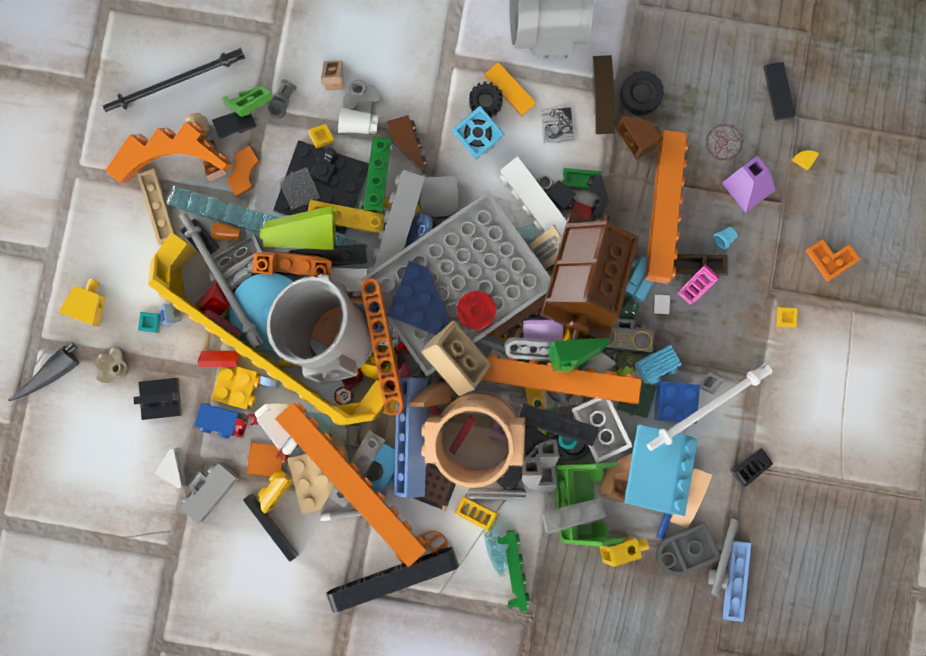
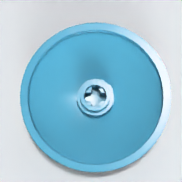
[230,273,294,350]

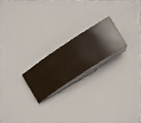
[673,254,728,276]

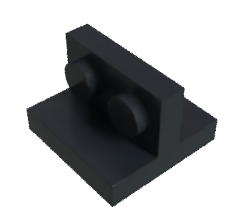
[133,378,182,420]

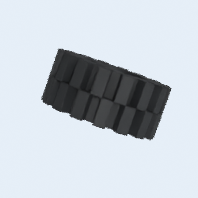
[469,81,503,118]

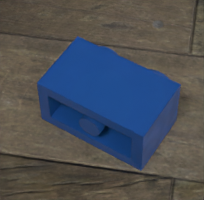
[194,403,242,438]

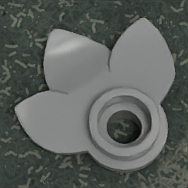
[343,80,380,113]

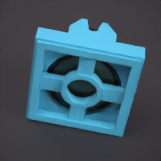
[451,106,505,160]

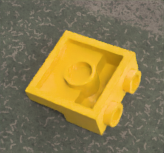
[211,367,260,410]

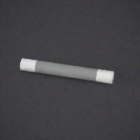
[320,509,362,521]

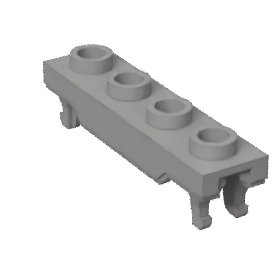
[328,430,386,508]

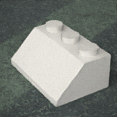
[571,398,633,463]

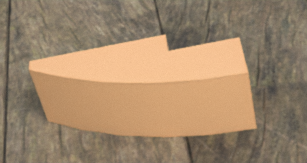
[670,468,712,528]

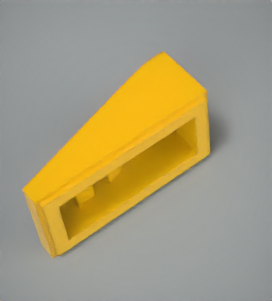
[455,496,500,532]

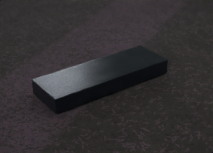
[763,62,795,121]

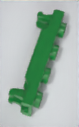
[363,137,392,212]
[497,530,530,612]

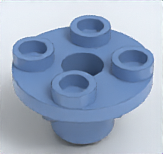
[406,212,434,247]

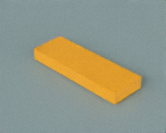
[484,62,536,117]

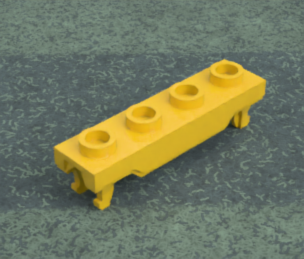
[308,200,385,234]

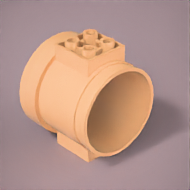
[422,391,525,487]

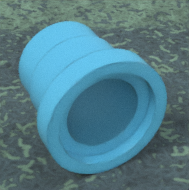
[713,227,738,250]

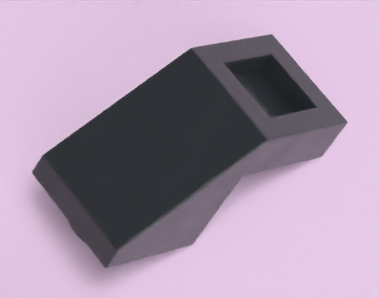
[586,173,609,219]

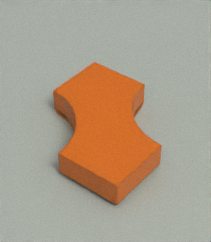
[226,145,260,197]

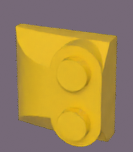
[257,470,293,513]

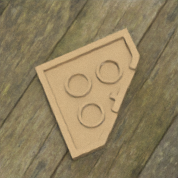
[287,444,350,514]

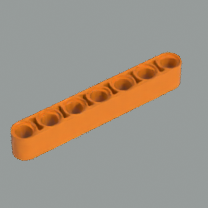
[361,279,405,415]

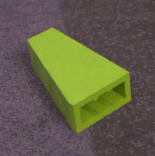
[260,206,336,250]

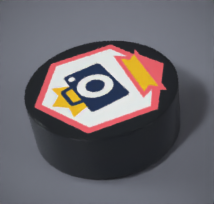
[334,386,354,405]

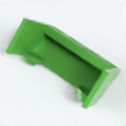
[555,462,624,546]

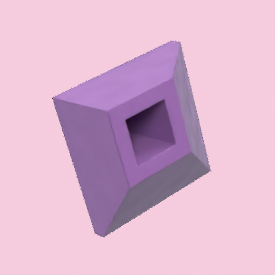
[722,156,775,213]

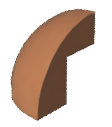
[599,454,633,503]

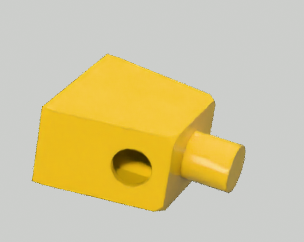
[59,279,106,327]
[599,536,649,567]

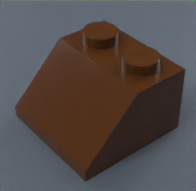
[616,116,661,159]

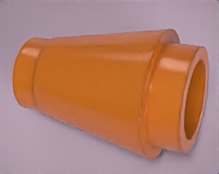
[211,221,240,240]

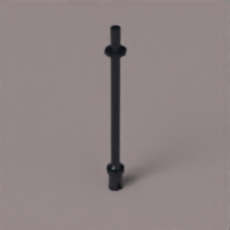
[103,47,246,112]

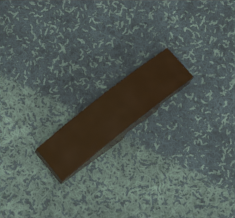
[592,55,615,135]

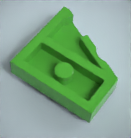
[222,86,273,117]

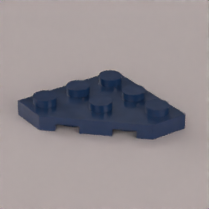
[387,261,450,335]

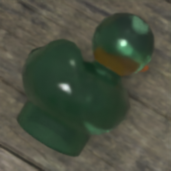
[619,295,640,318]

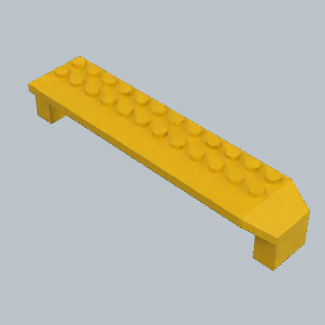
[148,232,393,426]

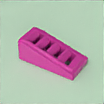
[678,264,720,305]

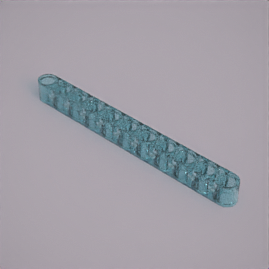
[165,186,368,249]

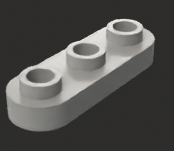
[504,337,554,361]

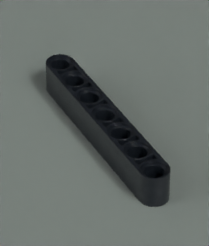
[326,547,460,613]

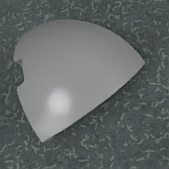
[522,439,559,492]

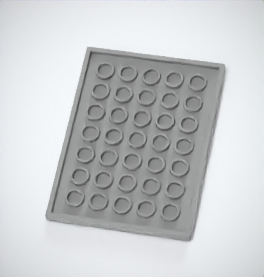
[360,191,551,376]

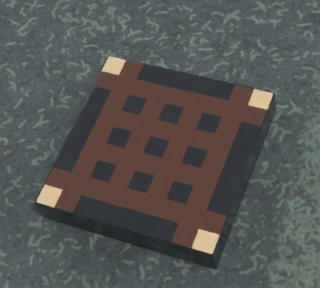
[413,463,456,511]

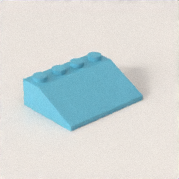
[624,425,698,516]

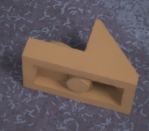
[321,61,344,90]

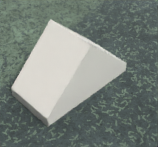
[155,448,187,488]

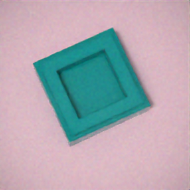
[138,312,161,333]

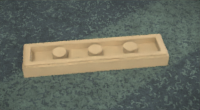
[137,167,176,245]

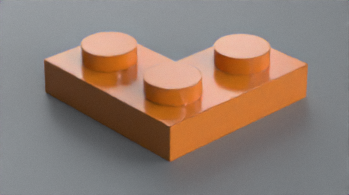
[805,239,861,282]

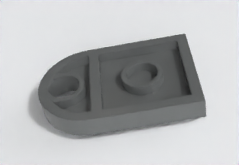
[656,522,721,576]

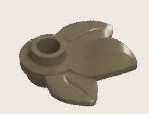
[95,346,129,383]

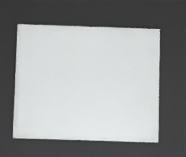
[654,295,670,314]

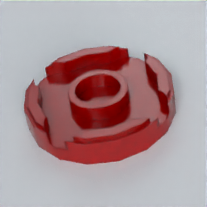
[457,291,496,330]

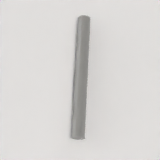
[711,519,739,597]

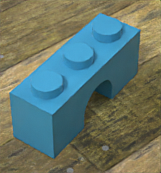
[363,443,395,496]

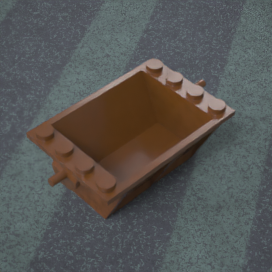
[541,212,639,340]

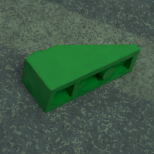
[548,338,610,373]

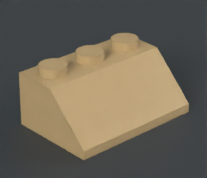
[421,321,491,396]

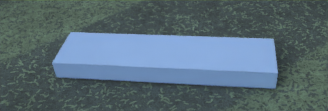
[723,540,751,622]

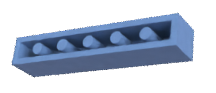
[394,378,428,498]

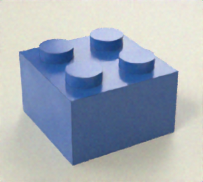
[654,381,700,424]

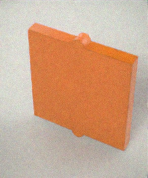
[247,442,283,476]

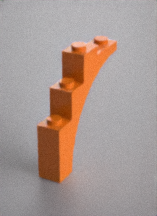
[105,121,233,183]

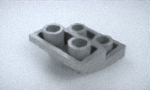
[420,175,459,217]

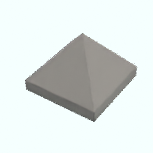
[700,372,724,395]

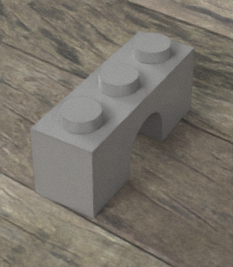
[541,498,606,535]

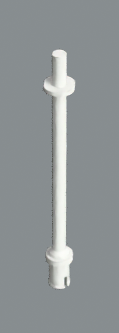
[647,363,772,451]

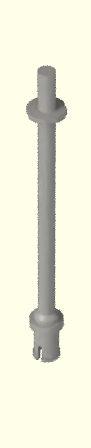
[180,213,264,349]

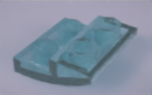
[484,532,508,576]

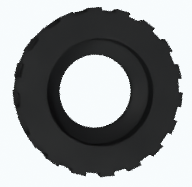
[620,70,664,115]

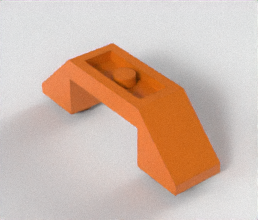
[253,252,332,278]

